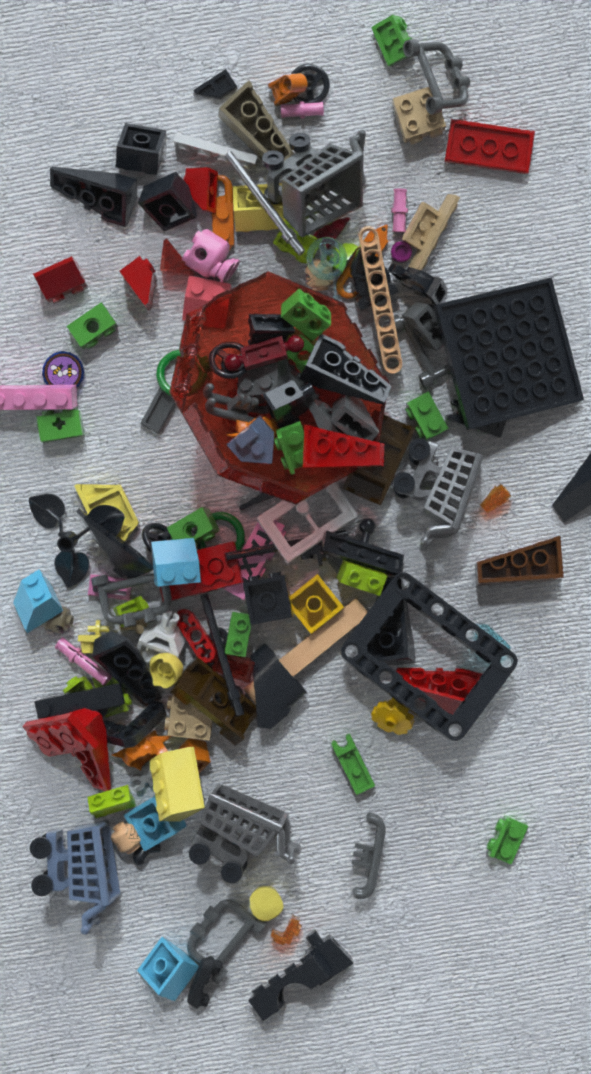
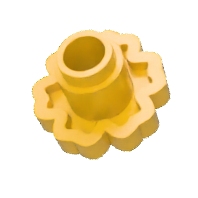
[371,698,415,735]

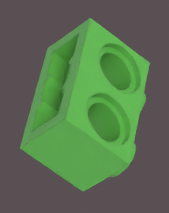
[281,289,331,341]

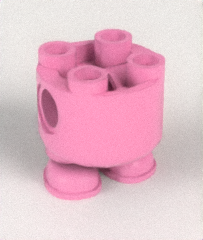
[182,229,240,283]

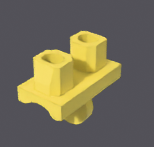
[78,620,109,653]

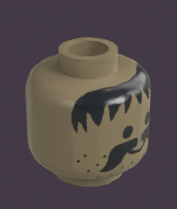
[42,606,74,634]

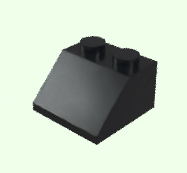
[115,123,166,175]
[138,172,197,232]

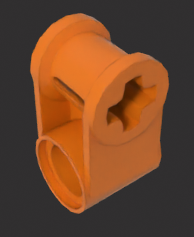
[268,73,307,106]

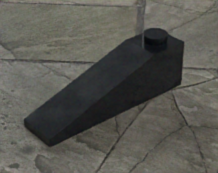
[50,166,137,227]
[299,334,392,405]
[552,452,591,522]
[76,509,153,579]
[367,576,416,666]
[92,631,162,707]
[34,683,125,719]

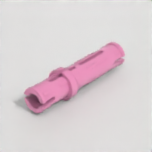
[55,637,112,686]

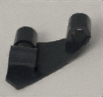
[250,643,307,729]

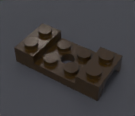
[342,411,416,506]
[170,657,257,746]

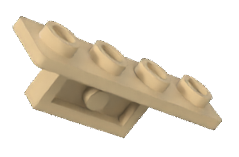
[402,194,460,270]

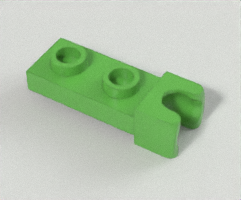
[331,733,375,795]

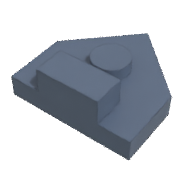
[227,416,274,464]

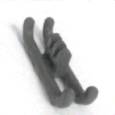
[203,383,272,422]
[351,812,386,899]

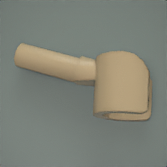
[119,619,147,634]

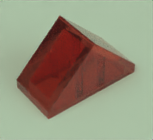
[160,238,194,277]
[212,654,255,683]

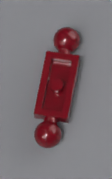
[224,335,304,371]

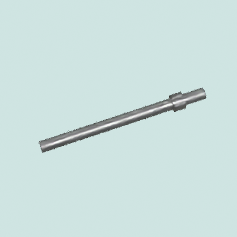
[225,151,305,255]

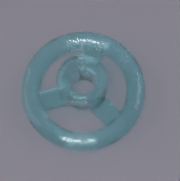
[306,237,347,280]

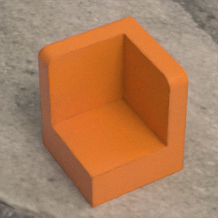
[178,738,211,773]

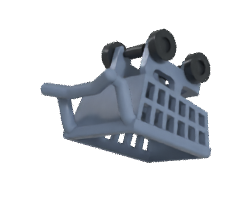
[30,820,121,935]

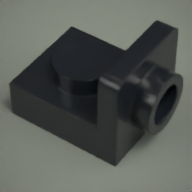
[300,545,326,566]

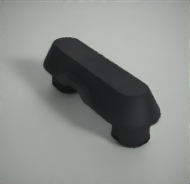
[187,956,222,1009]

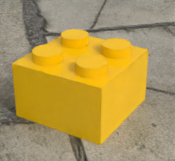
[290,574,344,634]

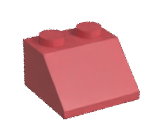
[182,276,232,328]

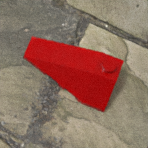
[396,668,482,714]
[66,708,111,791]

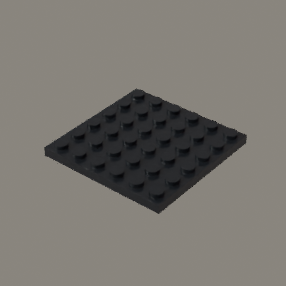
[433,277,584,430]

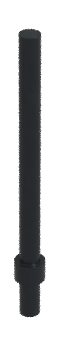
[224,530,348,561]
[200,594,244,717]

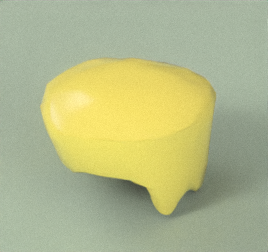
[149,653,183,689]
[249,886,284,921]

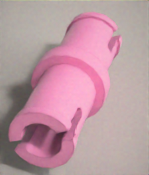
[281,101,324,119]
[391,188,408,233]

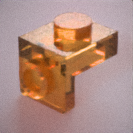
[270,914,302,945]

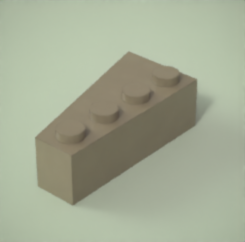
[218,80,294,161]

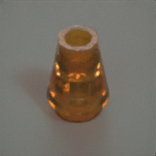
[480,483,512,514]

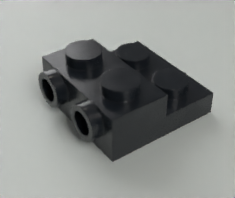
[243,571,294,625]

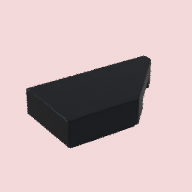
[193,69,238,100]

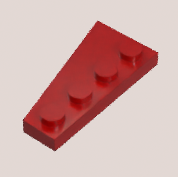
[303,424,384,469]

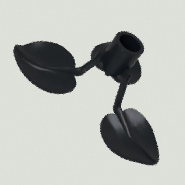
[29,494,125,588]

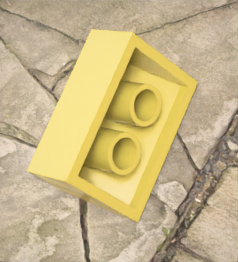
[233,183,286,232]
[149,747,205,822]

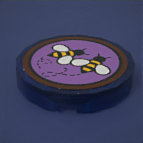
[42,351,85,388]

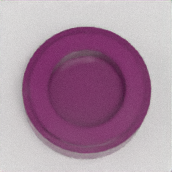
[391,241,412,263]

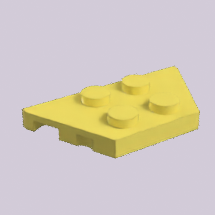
[74,484,139,541]

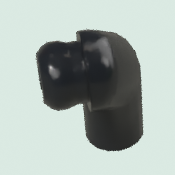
[132,843,161,865]

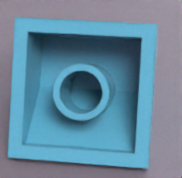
[151,538,201,586]
[13,569,64,633]
[124,796,187,851]
[137,937,199,1001]

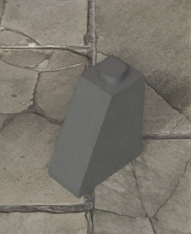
[331,394,379,441]

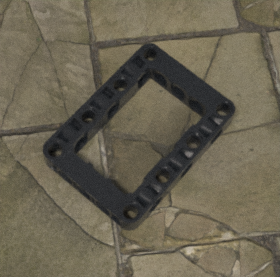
[341,572,518,742]

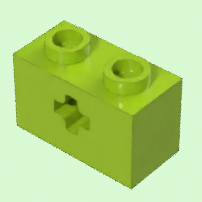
[336,560,387,596]

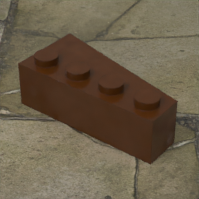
[475,536,564,586]

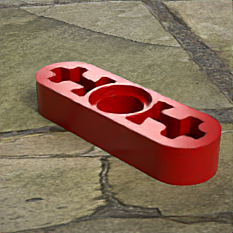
[176,609,218,663]

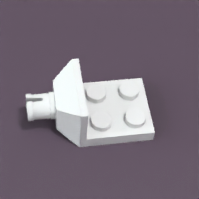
[137,611,186,692]

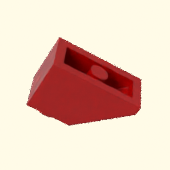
[183,167,218,214]

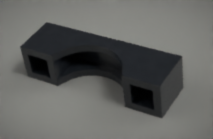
[248,950,333,1021]

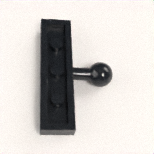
[320,518,404,576]

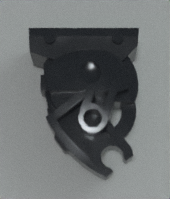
[350,247,399,311]
[388,263,448,305]
[247,314,295,345]

